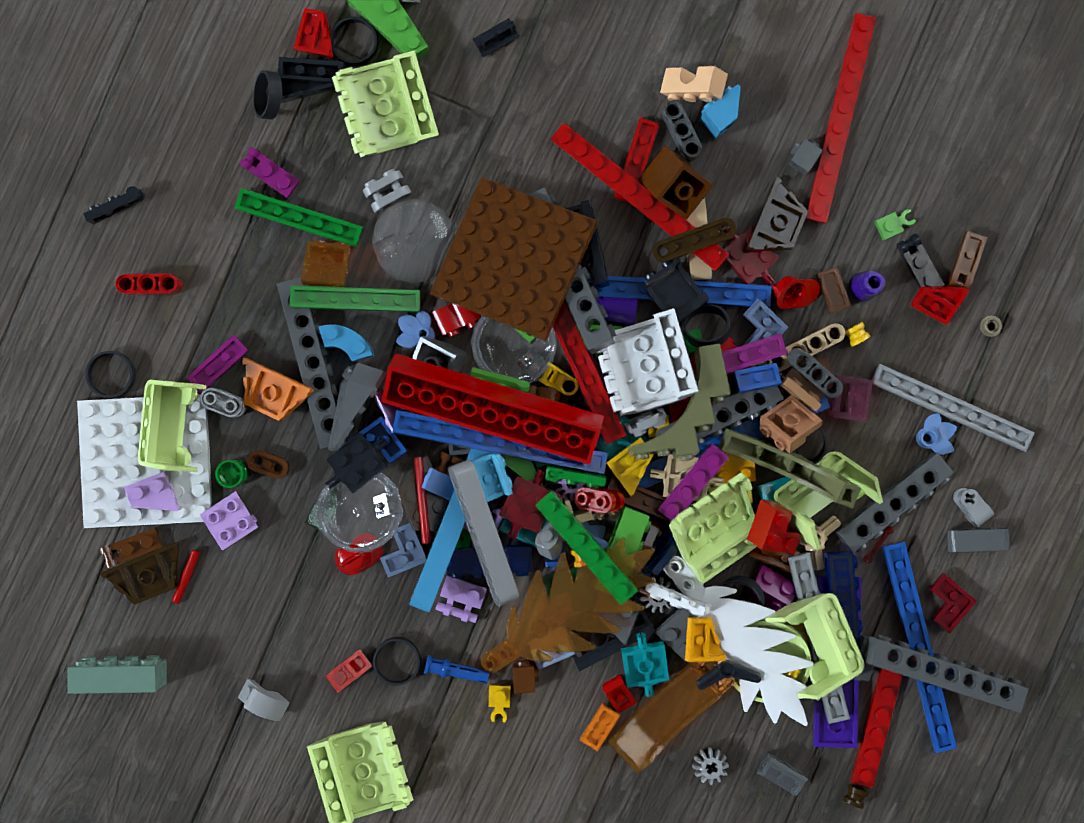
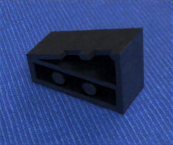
[278,57,347,103]

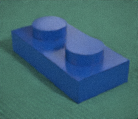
[734,363,782,394]

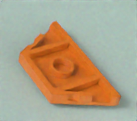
[242,358,314,421]

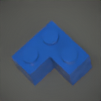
[347,416,409,464]

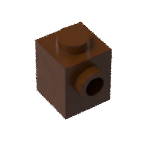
[513,660,539,694]

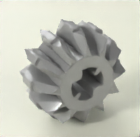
[640,577,675,613]
[692,747,729,785]

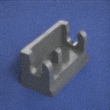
[756,752,808,796]

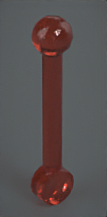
[864,526,894,563]

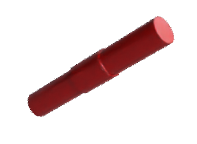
[172,549,201,604]

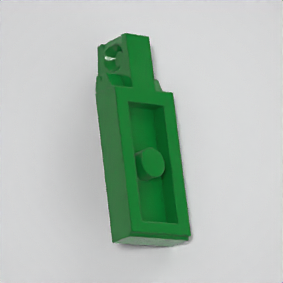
[545,466,606,489]

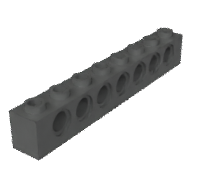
[529,187,616,354]
[277,277,350,449]
[862,634,1028,713]

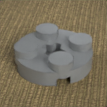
[624,408,667,437]

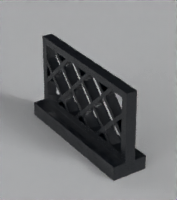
[565,200,610,292]
[557,593,655,671]

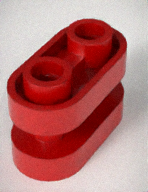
[574,488,625,513]

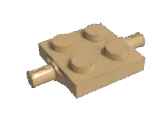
[650,454,724,501]

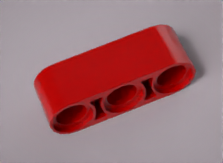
[115,274,183,295]

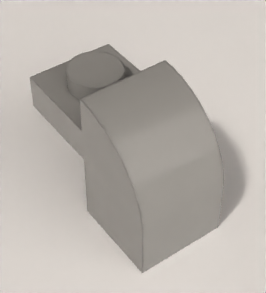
[238,679,290,721]

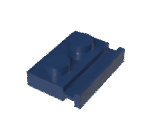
[639,527,679,575]

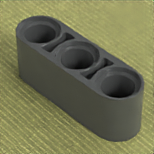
[662,100,702,161]
[788,348,843,398]
[947,527,1010,552]

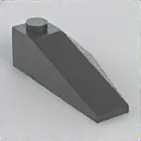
[413,336,467,417]
[328,363,387,451]

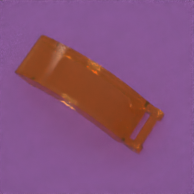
[608,661,735,774]

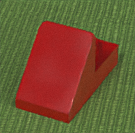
[602,675,636,713]

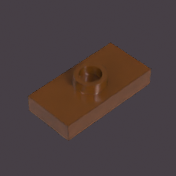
[816,267,851,314]

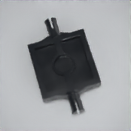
[325,433,389,494]

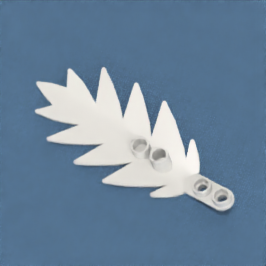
[666,556,814,726]

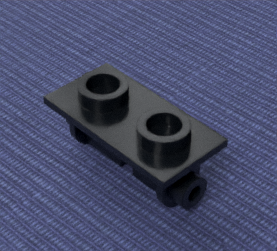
[473,18,520,58]

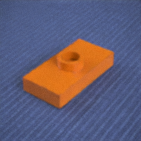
[579,703,620,752]

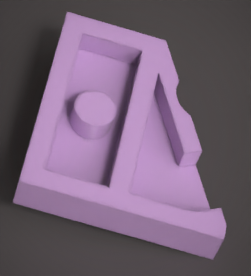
[124,471,181,511]

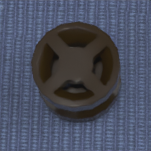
[843,784,869,809]

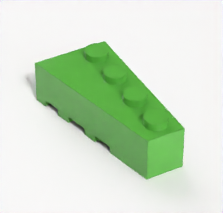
[347,0,430,61]

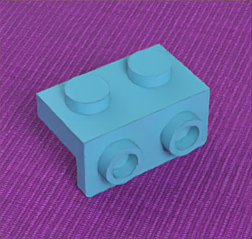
[471,452,513,502]

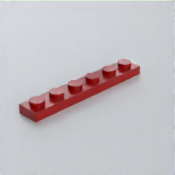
[850,668,902,788]

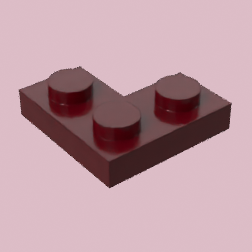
[929,573,977,633]

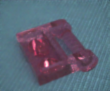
[828,375,873,422]

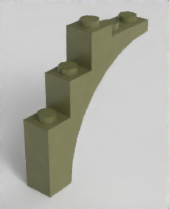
[628,344,731,462]
[718,428,861,508]

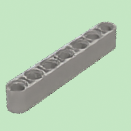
[449,460,519,607]

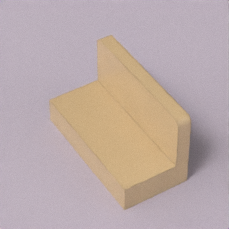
[564,497,594,523]

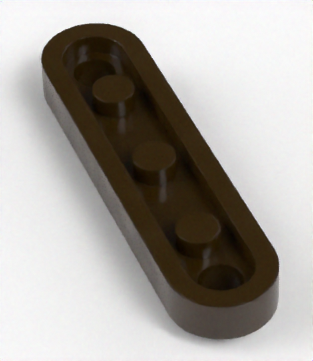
[652,218,736,263]

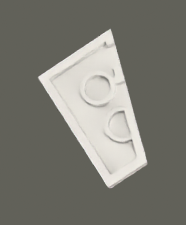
[645,582,712,617]

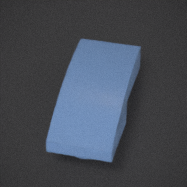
[421,468,455,501]

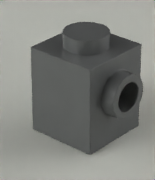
[788,139,823,175]

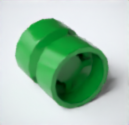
[215,459,249,488]

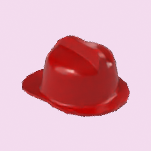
[772,276,820,309]
[335,533,383,575]

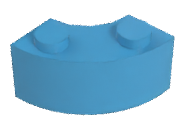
[319,325,375,362]

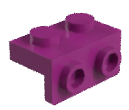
[746,565,796,611]

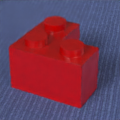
[747,500,802,554]

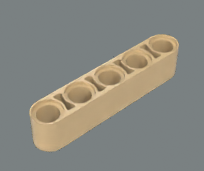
[684,198,712,281]
[750,323,845,372]

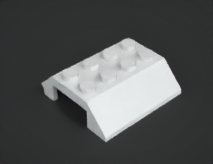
[597,309,699,416]

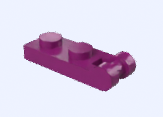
[239,147,300,199]

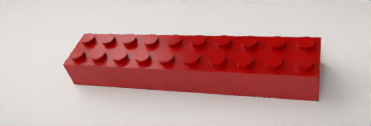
[381,354,604,465]

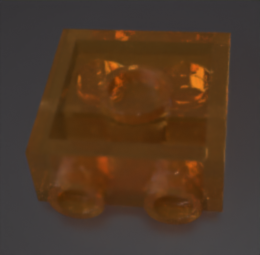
[301,240,351,287]

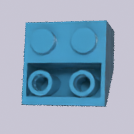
[699,84,741,140]

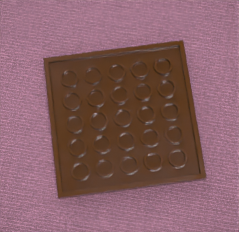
[430,177,598,341]

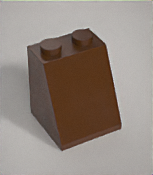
[639,145,714,220]

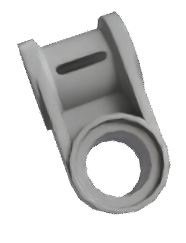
[953,488,994,528]

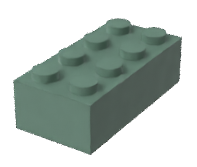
[67,655,167,694]

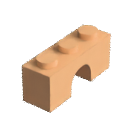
[660,66,728,102]

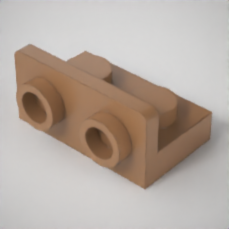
[780,368,824,412]

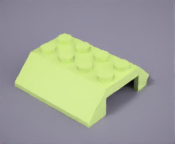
[332,51,439,157]
[669,473,757,584]
[307,722,413,823]

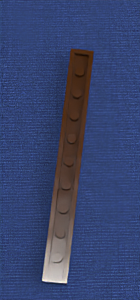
[607,476,802,574]

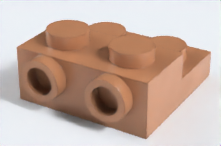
[759,395,822,453]

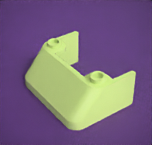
[138,380,206,472]
[774,452,883,551]
[765,593,864,699]

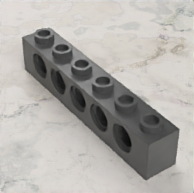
[656,386,784,454]
[834,452,954,553]

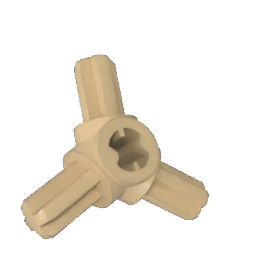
[788,515,841,570]

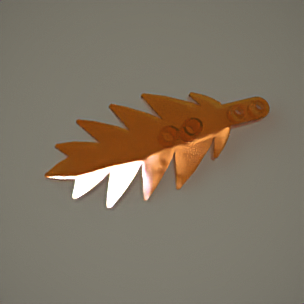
[481,537,655,673]

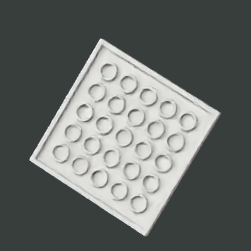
[77,394,212,528]

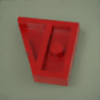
[293,8,333,58]
[910,286,970,325]

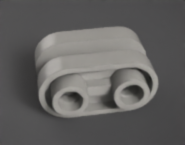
[363,169,412,214]
[200,388,247,417]

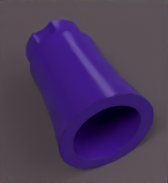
[849,271,885,301]
[596,297,638,326]

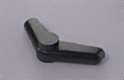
[696,660,761,690]

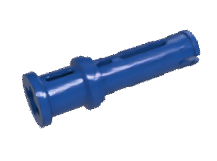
[424,655,490,684]

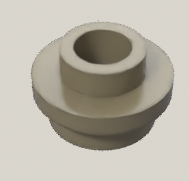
[980,316,1002,337]

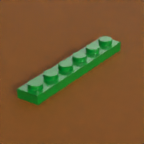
[235,188,363,248]
[290,285,420,312]
[535,491,638,605]

